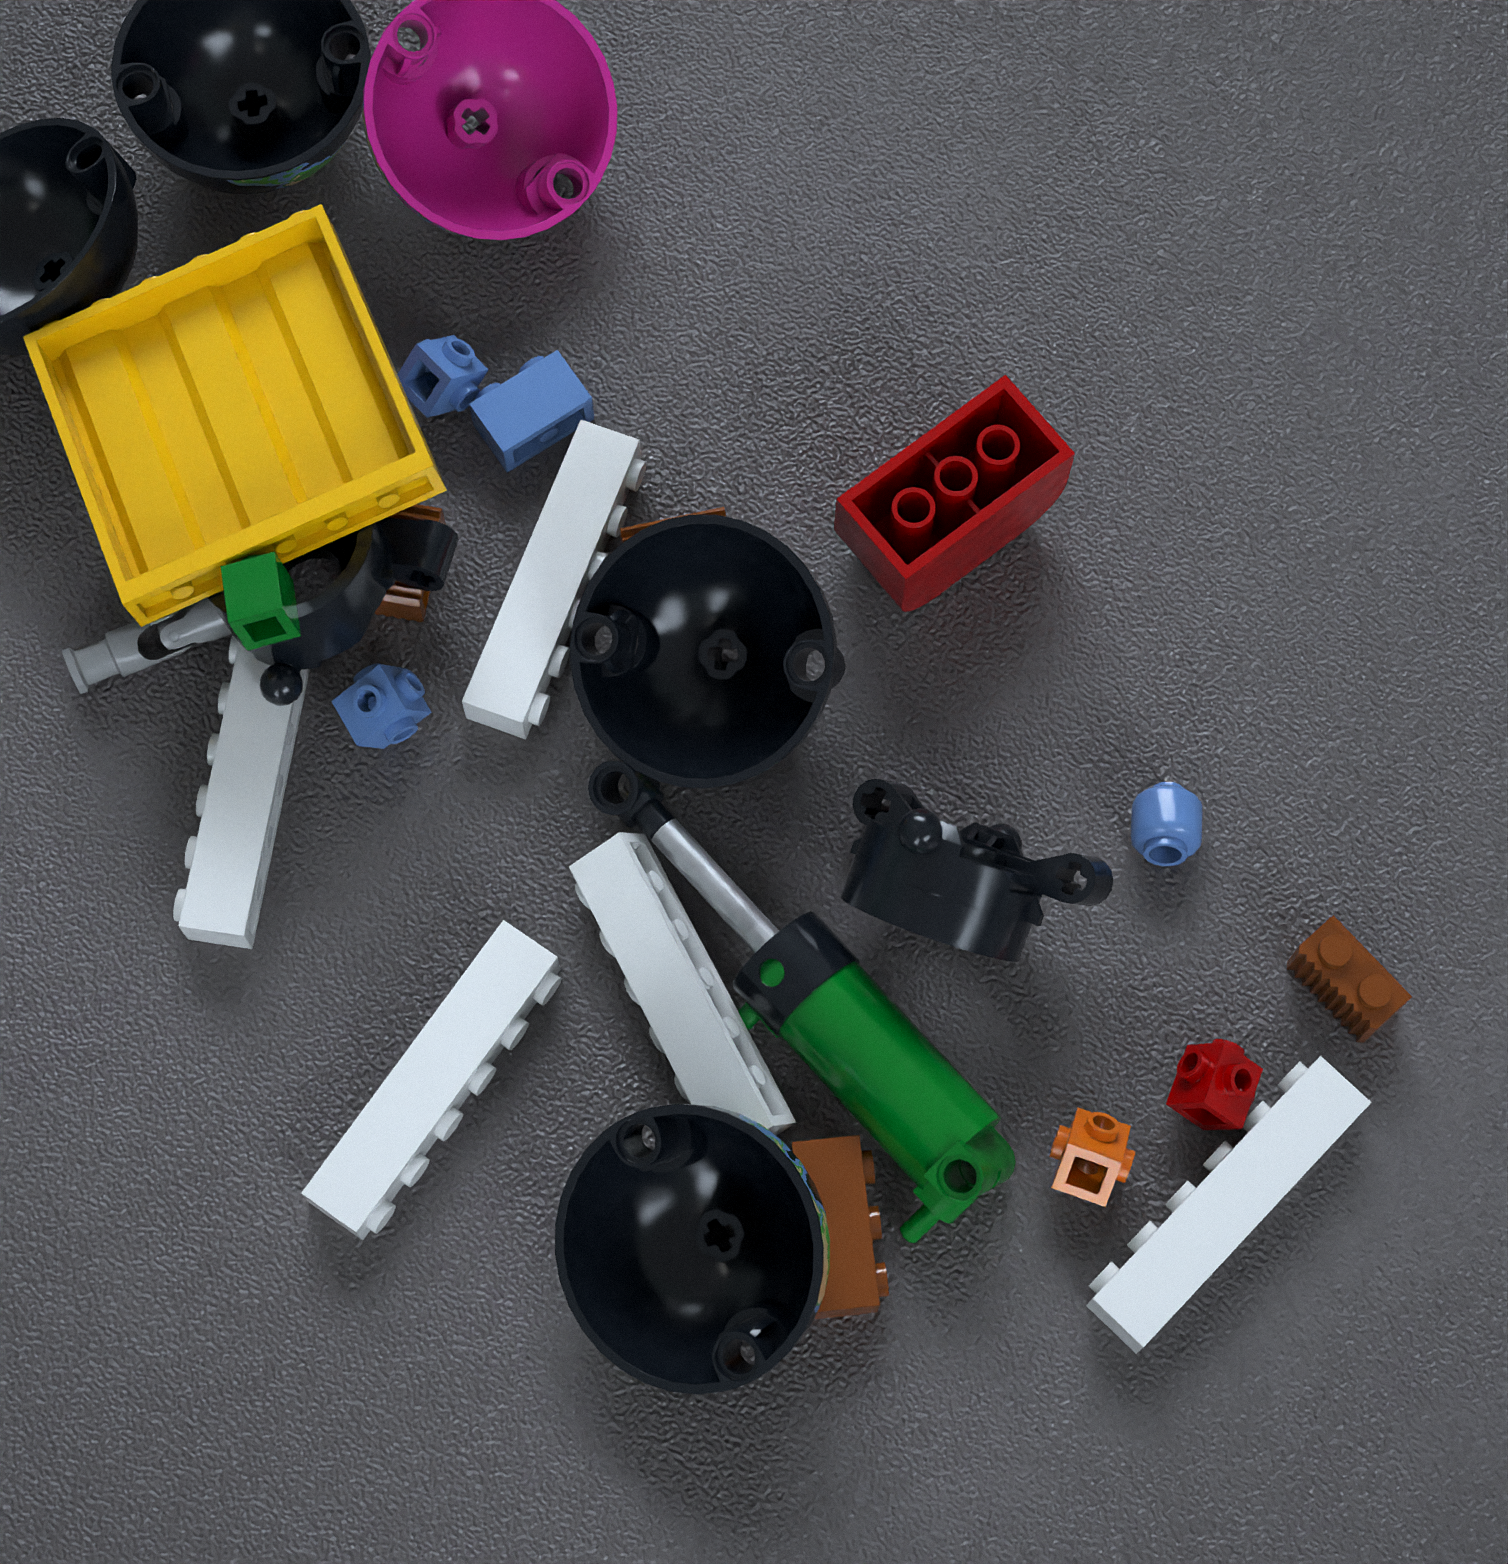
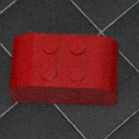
[834,375,1075,612]

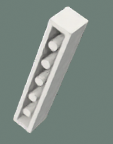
[462,419,647,740]
[173,635,310,949]
[569,832,796,1136]
[301,920,562,1241]
[1086,1056,1371,1354]

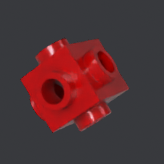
[1166,1039,1263,1130]

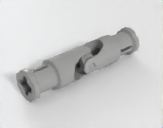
[62,598,232,694]

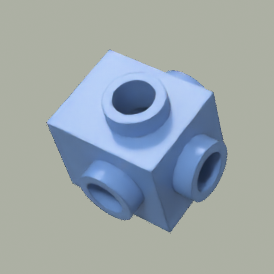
[397,335,488,418]
[331,663,432,749]

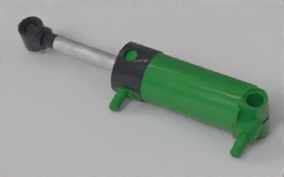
[588,760,1016,1243]

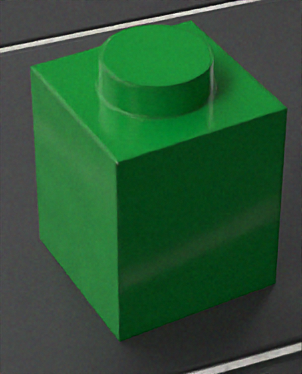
[221,551,301,651]

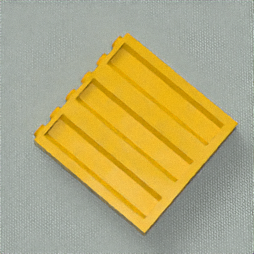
[23,204,447,627]

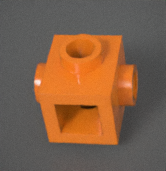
[1049,1107,1135,1207]

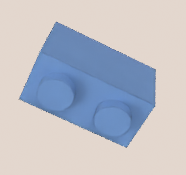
[469,350,594,473]

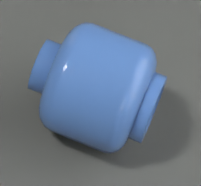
[1131,782,1203,866]

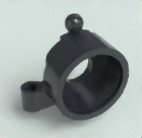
[207,517,459,706]
[841,779,1113,962]

